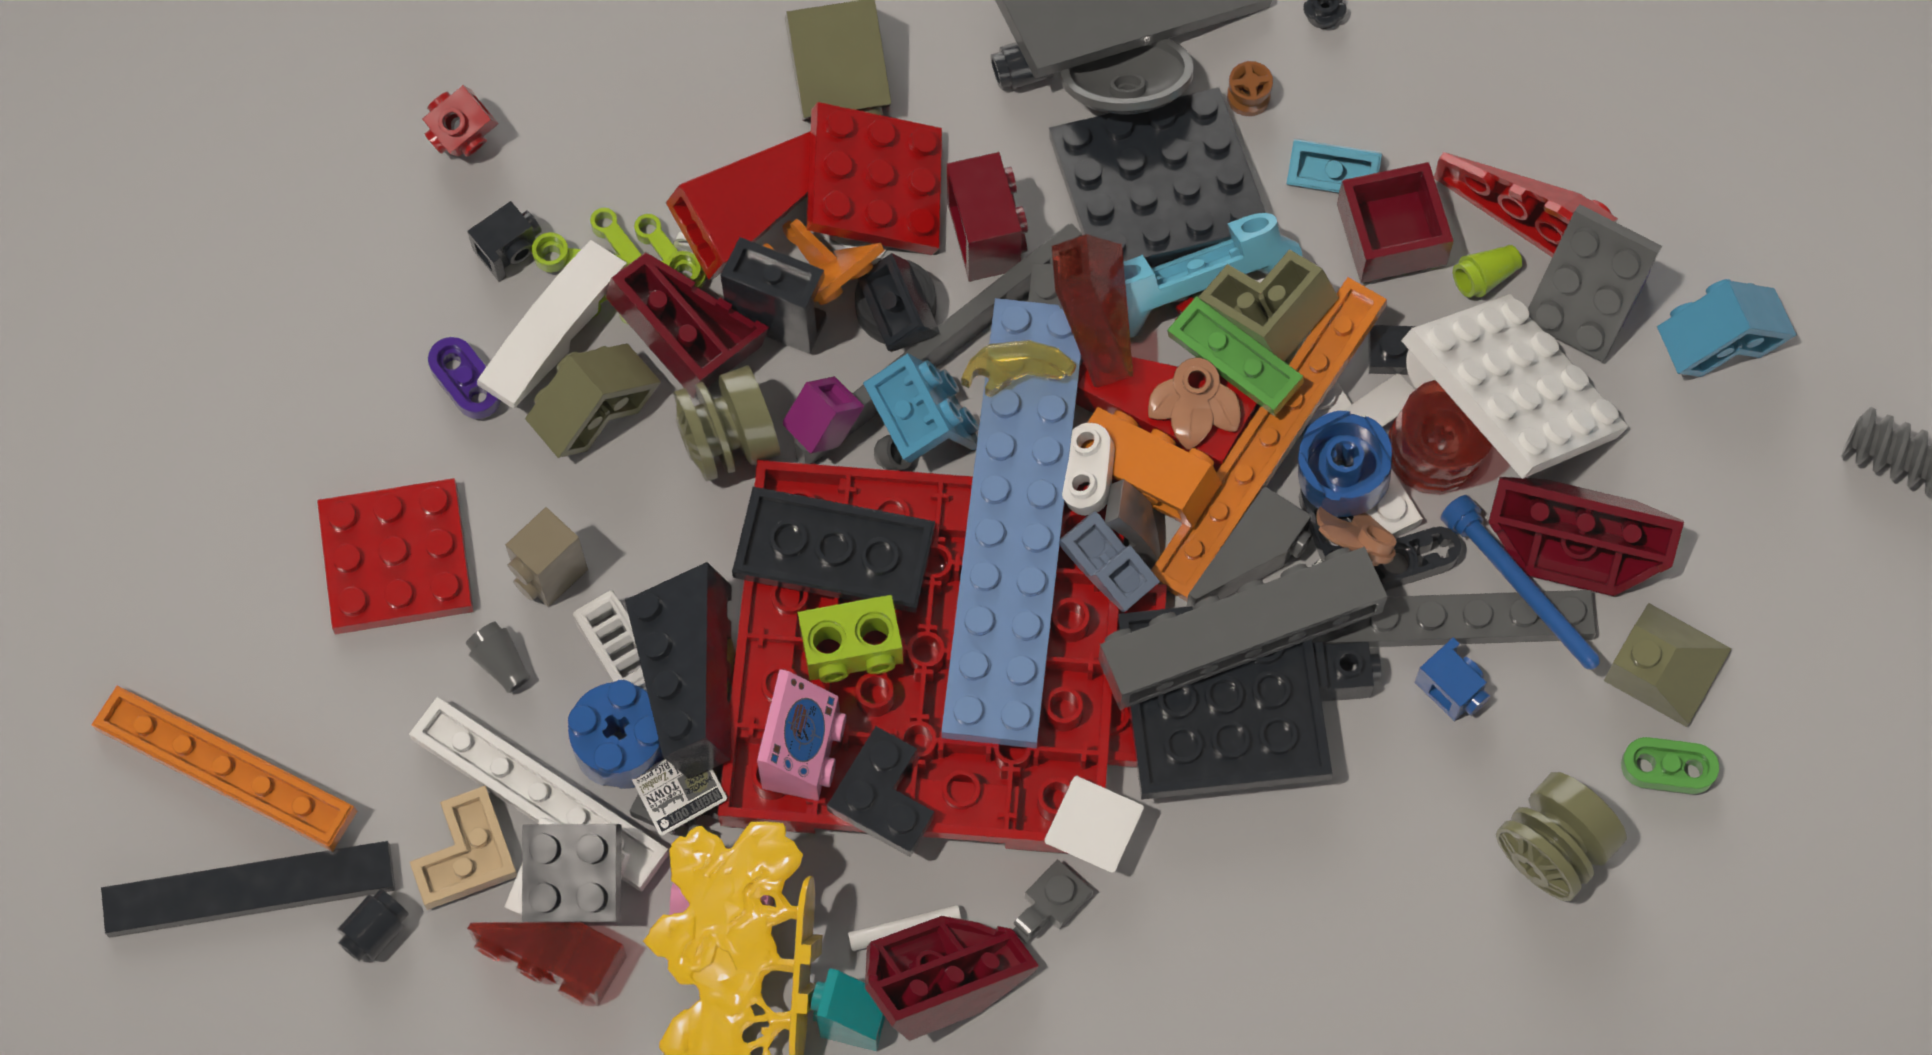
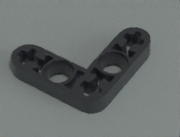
[1299,489,1461,591]

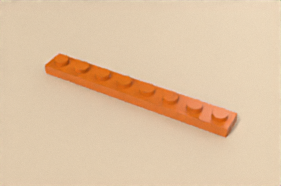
[1151,277,1387,602]

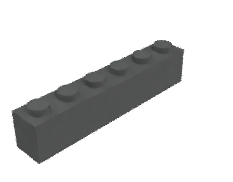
[1098,546,1388,710]

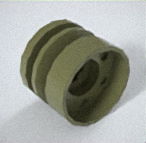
[673,365,781,482]
[1495,772,1627,901]

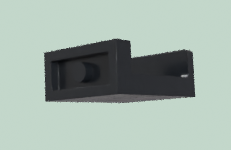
[720,237,827,354]

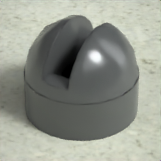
[874,435,913,471]

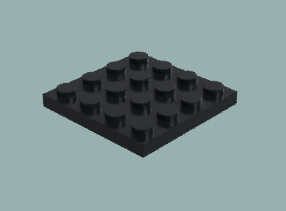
[1049,87,1266,279]
[1118,606,1333,800]

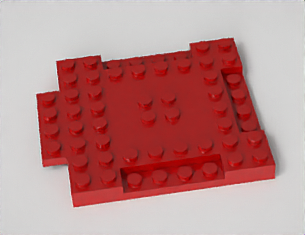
[718,460,1167,854]

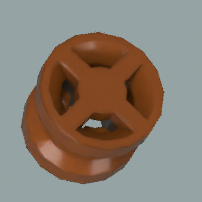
[1227,61,1273,117]

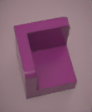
[783,376,865,454]

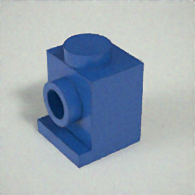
[1414,638,1491,722]

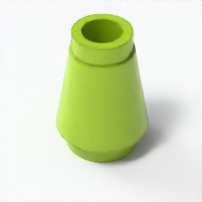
[1452,244,1522,298]

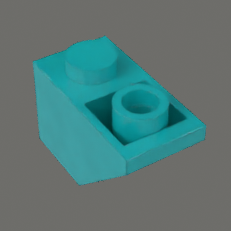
[810,968,886,1052]

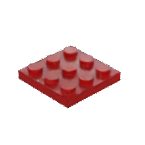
[807,102,942,255]
[317,478,474,635]

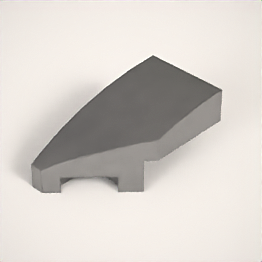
[1105,479,1160,569]

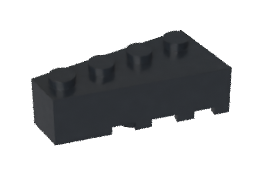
[625,562,732,779]

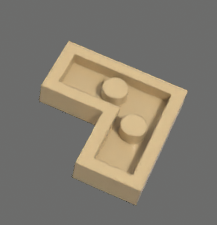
[410,786,517,910]

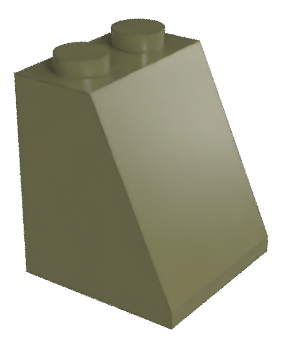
[785,0,891,120]

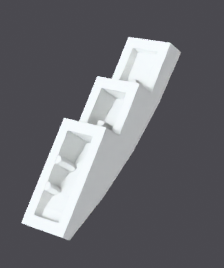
[477,240,627,409]

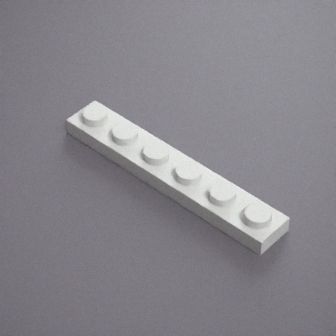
[409,697,669,892]

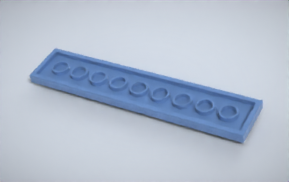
[941,298,1086,748]

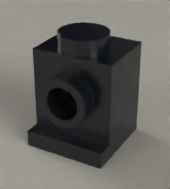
[467,201,542,282]
[1313,641,1382,702]

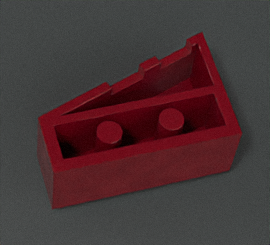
[605,252,769,399]

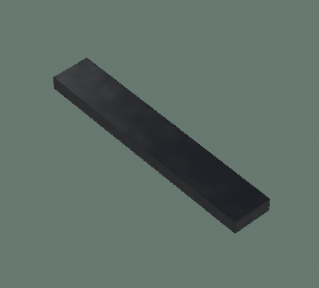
[101,841,396,938]

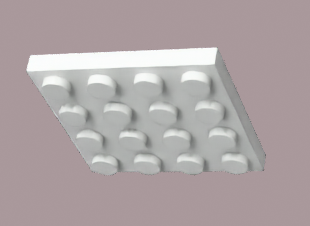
[1401,294,1628,479]

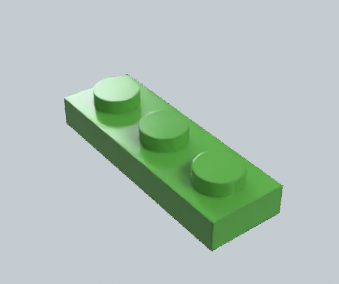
[1167,296,1304,416]

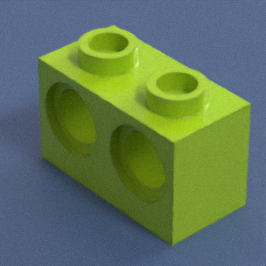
[798,595,903,683]

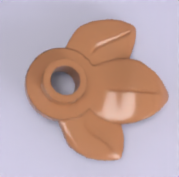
[1148,358,1240,450]
[1316,507,1397,566]

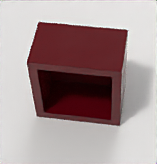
[947,152,1028,282]
[1337,162,1454,283]

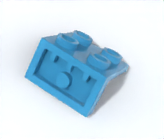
[863,353,979,463]

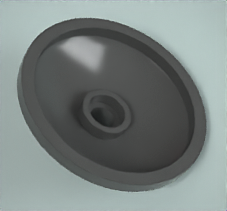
[1061,39,1194,115]

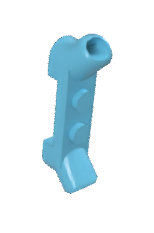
[1100,213,1303,339]

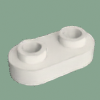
[1062,423,1115,515]

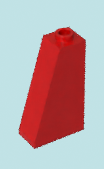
[665,131,811,280]
[1076,350,1261,472]

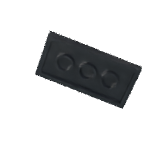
[732,486,936,613]

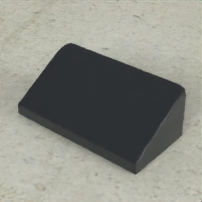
[857,253,940,352]

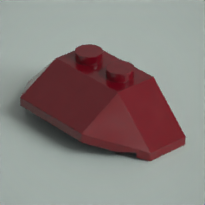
[1488,477,1684,596]
[865,916,1039,1041]

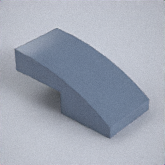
[1059,511,1160,612]

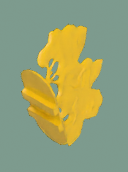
[643,821,823,1055]

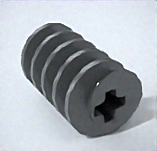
[1841,407,1932,494]

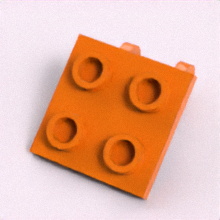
[759,219,885,305]

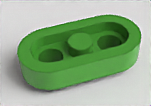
[1621,737,1719,794]

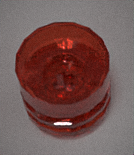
[1387,380,1492,495]

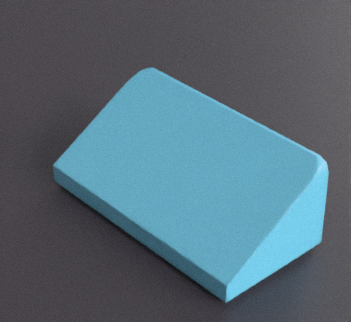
[1286,138,1382,193]

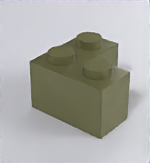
[1198,249,1338,361]
[525,343,661,458]

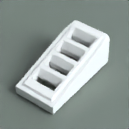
[573,590,646,688]

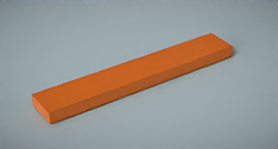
[91,686,358,852]

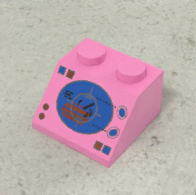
[757,670,846,801]

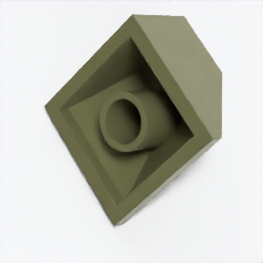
[1604,603,1732,727]

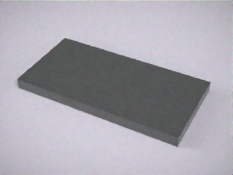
[995,0,1272,79]

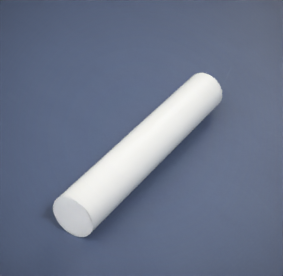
[848,905,961,951]

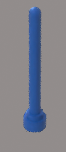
[1440,495,1600,670]

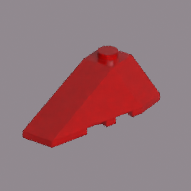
[1434,152,1618,257]

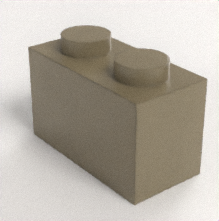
[505,507,588,607]

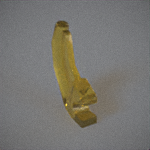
[961,340,1076,397]

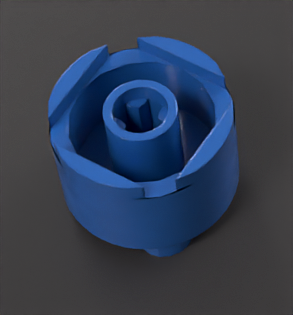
[1298,410,1392,518]
[568,680,664,789]

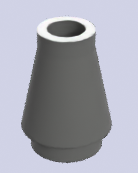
[466,621,531,693]

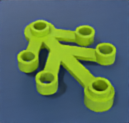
[532,207,706,325]

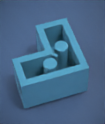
[1657,279,1796,377]

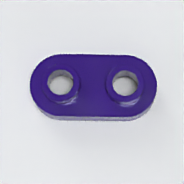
[428,337,501,419]

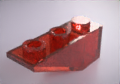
[1051,234,1133,387]
[467,922,627,1006]

